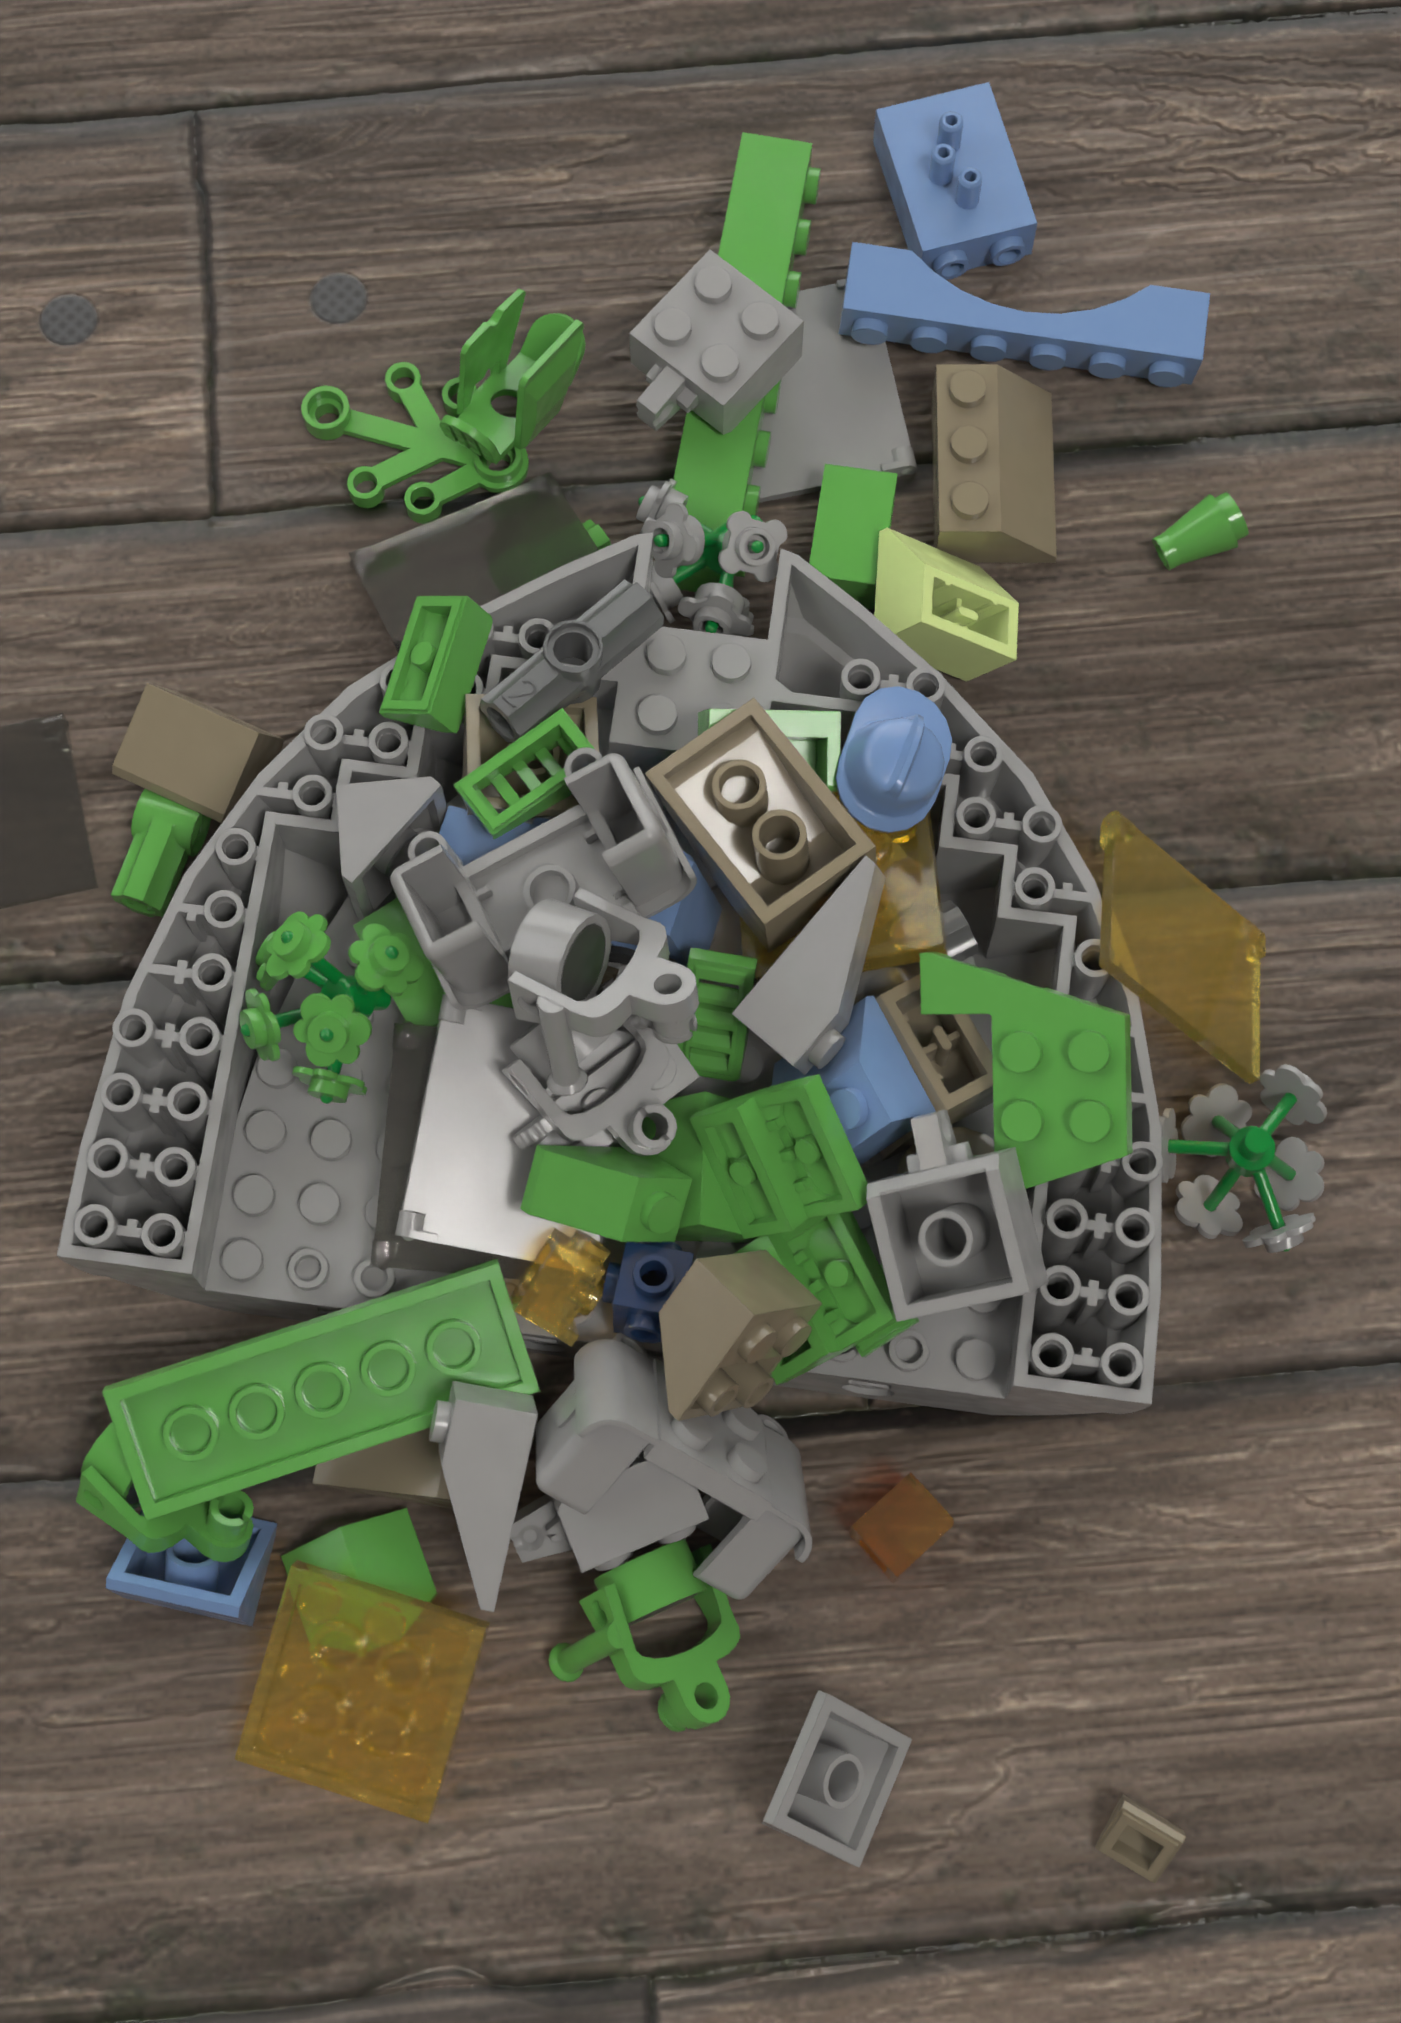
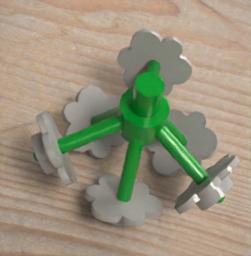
[1160,1064,1327,1253]

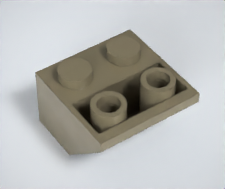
[875,974,993,1161]
[659,1250,822,1421]

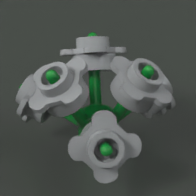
[636,479,787,637]

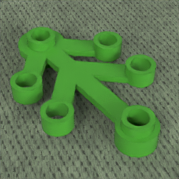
[301,362,529,524]

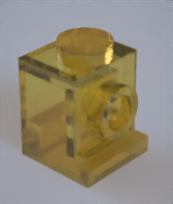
[511,1228,610,1347]

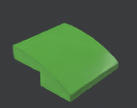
[689,1074,868,1239]
[734,1211,896,1385]

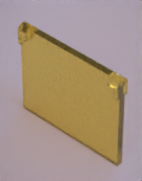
[1099,811,1266,1084]

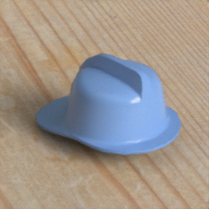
[835,686,952,833]

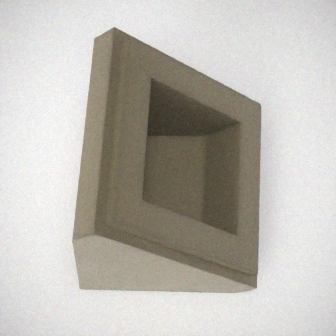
[1095,1794,1186,1884]

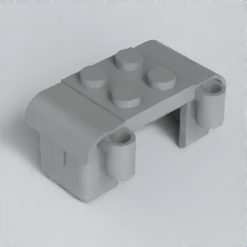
[391,747,697,1010]
[536,1333,812,1600]

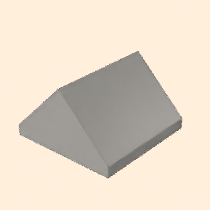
[336,777,447,920]
[762,1690,912,1868]

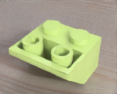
[874,528,1019,681]

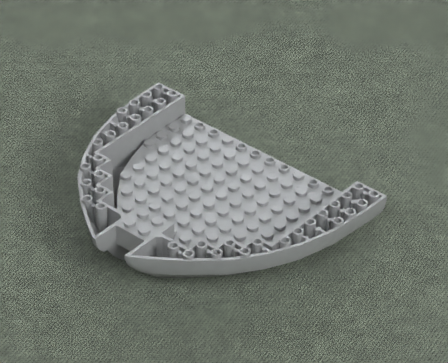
[57,532,1163,1415]

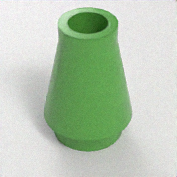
[1152,492,1249,571]

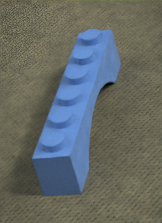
[838,242,1210,387]

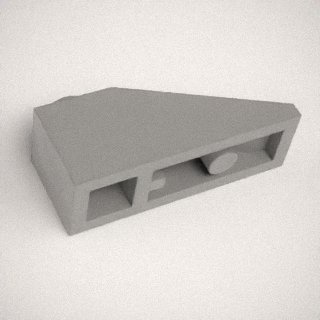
[732,855,886,1075]
[429,1381,538,1612]

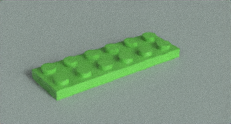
[102,1259,540,1521]

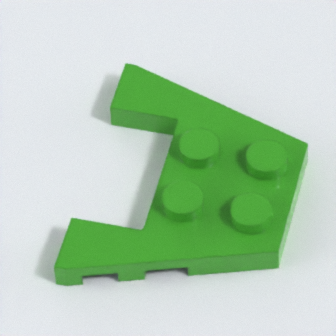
[920,952,1133,1189]

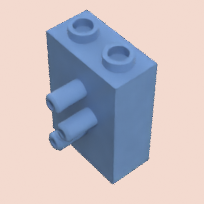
[873,82,1037,280]

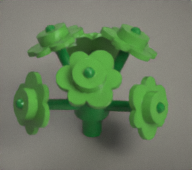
[239,911,424,1104]

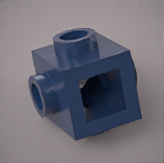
[602,1242,694,1343]

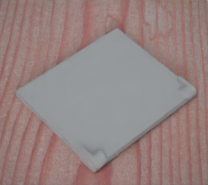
[751,279,917,503]
[395,994,635,1273]

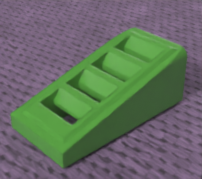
[454,708,594,840]
[677,948,758,1082]

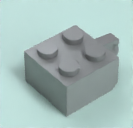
[629,250,804,435]
[866,1110,1049,1322]
[511,1450,709,1573]

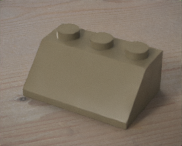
[931,364,1057,563]

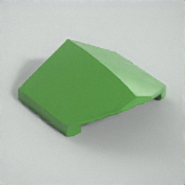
[281,1508,438,1653]

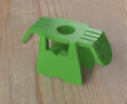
[439,288,585,465]

